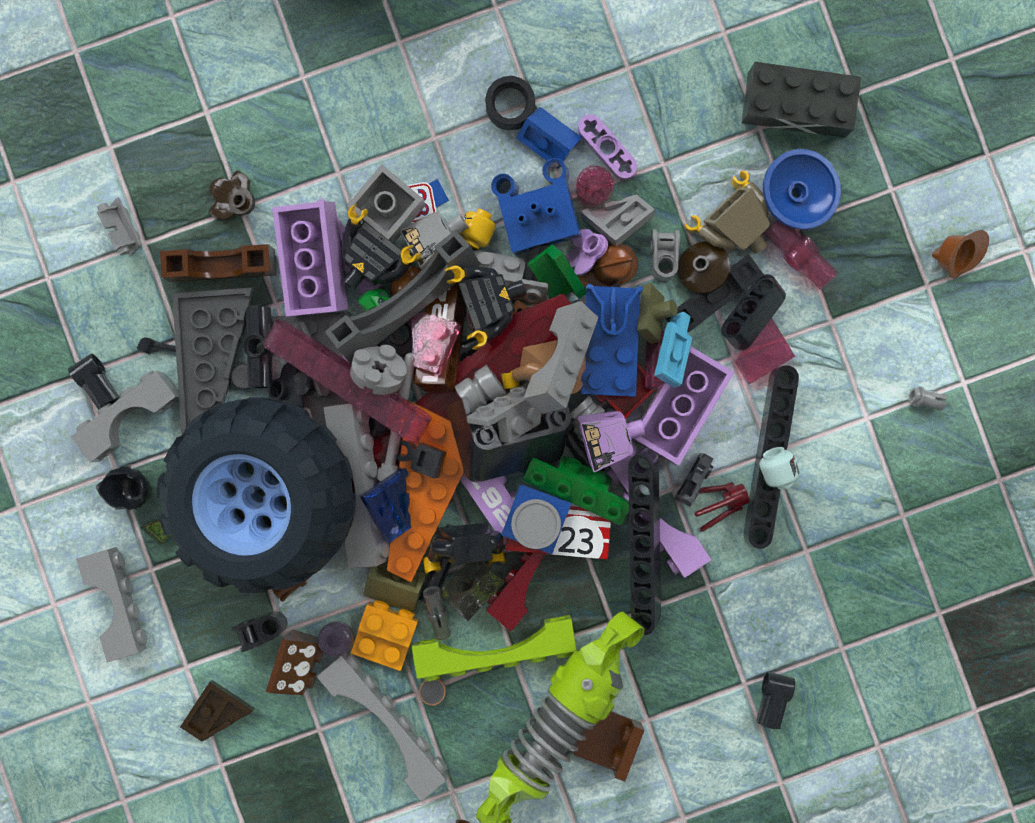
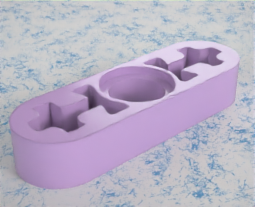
[578,115,637,181]

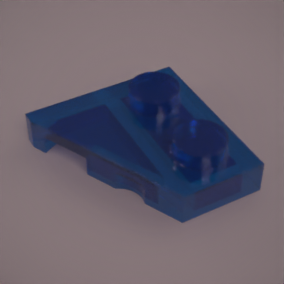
[360,468,411,543]

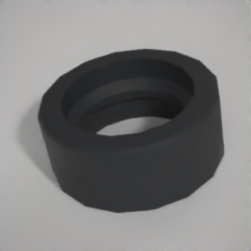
[485,75,535,131]

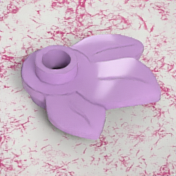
[565,229,608,276]

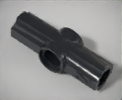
[243,306,276,389]

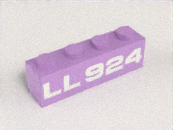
[461,473,516,552]

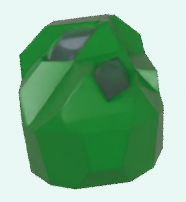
[357,288,390,311]

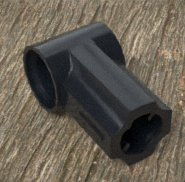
[68,353,119,410]
[756,671,796,729]

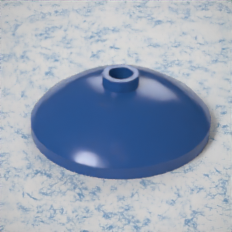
[763,149,841,230]

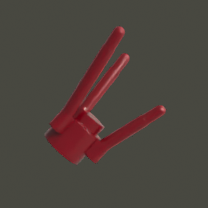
[694,482,750,532]

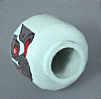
[759,447,800,490]

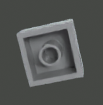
[347,164,426,244]

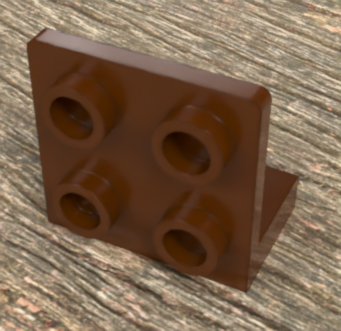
[573,711,645,782]

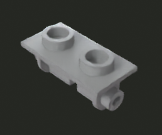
[97,197,142,257]

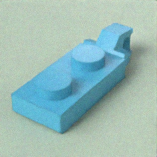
[654,312,692,388]

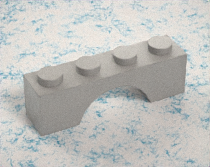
[523,301,598,414]
[71,371,179,462]
[76,547,147,663]

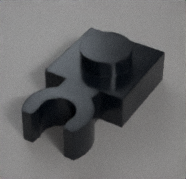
[396,440,447,479]

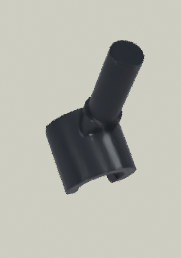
[137,337,176,354]

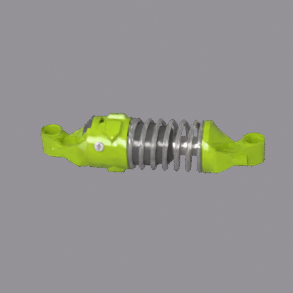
[476,612,644,823]

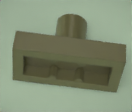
[637,283,677,344]

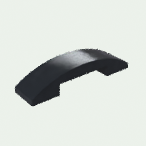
[665,254,764,332]

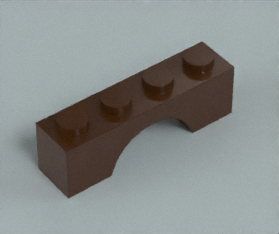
[160,244,277,282]

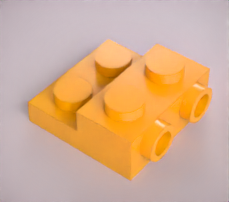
[350,600,419,671]

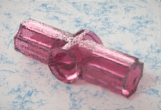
[764,220,838,289]

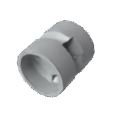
[455,365,506,413]

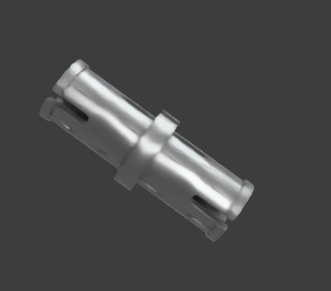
[423,586,451,640]

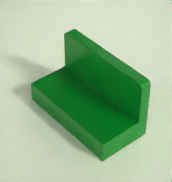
[528,244,586,299]

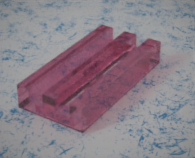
[645,330,665,390]

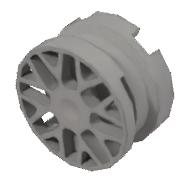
[570,395,605,435]

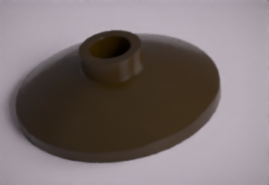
[677,241,731,294]

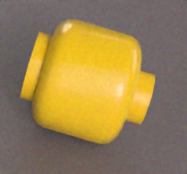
[460,208,496,250]

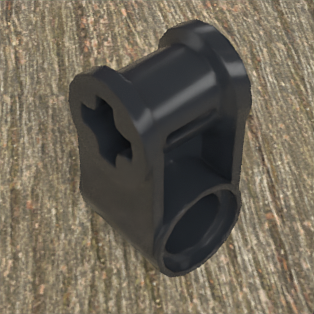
[232,611,288,652]

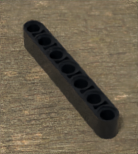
[743,365,799,549]
[628,448,661,635]

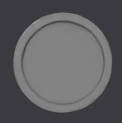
[511,499,561,549]

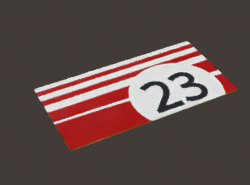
[505,497,611,559]

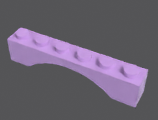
[607,440,711,578]

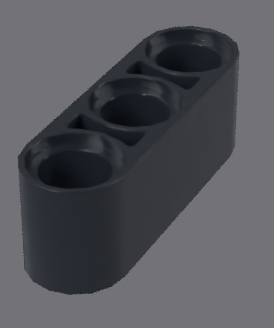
[721,274,786,351]

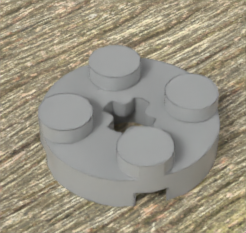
[350,345,407,395]

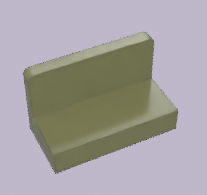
[364,561,426,612]

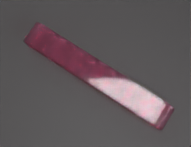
[263,319,432,443]

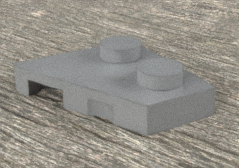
[581,195,655,247]

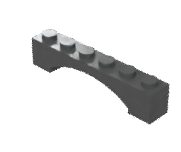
[325,230,480,365]

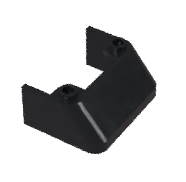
[446,397,571,483]

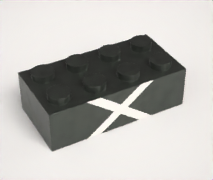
[741,62,861,138]

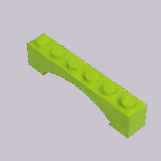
[412,615,577,681]

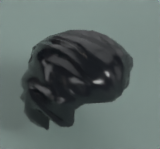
[96,466,152,511]

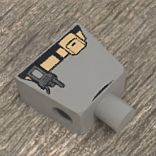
[400,212,469,269]

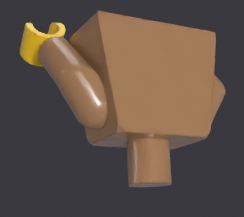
[501,340,586,394]

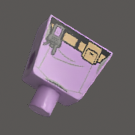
[577,411,645,472]

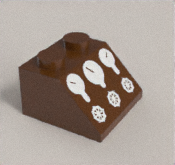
[266,629,325,695]

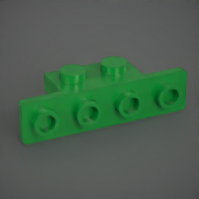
[523,455,629,525]

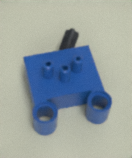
[491,158,582,282]

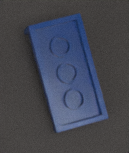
[581,284,643,397]

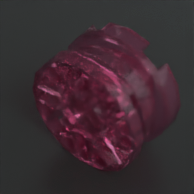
[575,166,613,206]

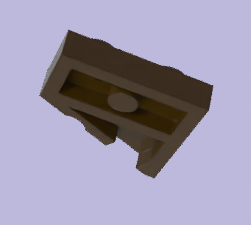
[180,680,255,742]

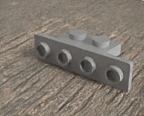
[461,249,548,303]
[467,380,541,443]

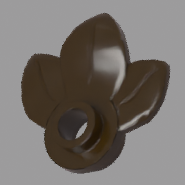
[209,171,255,220]

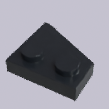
[674,453,714,507]

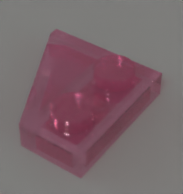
[411,312,461,376]
[735,318,795,384]

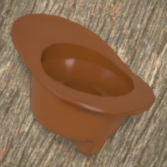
[932,230,989,279]
[578,243,638,287]

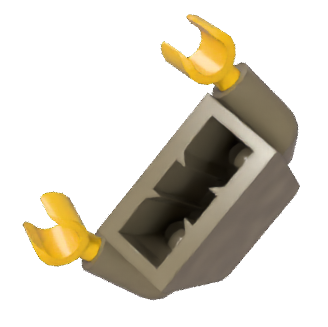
[685,170,770,254]

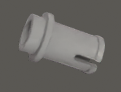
[909,386,947,411]

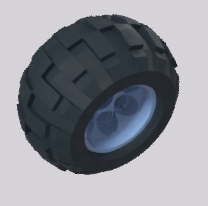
[156,397,356,593]

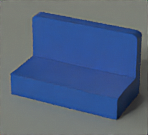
[516,107,582,169]

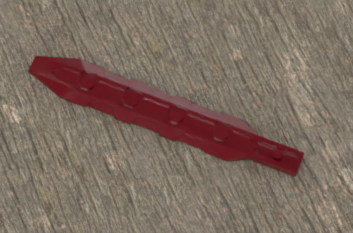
[351,294,571,503]

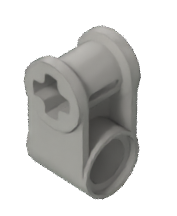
[650,230,680,282]

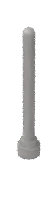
[376,353,416,483]

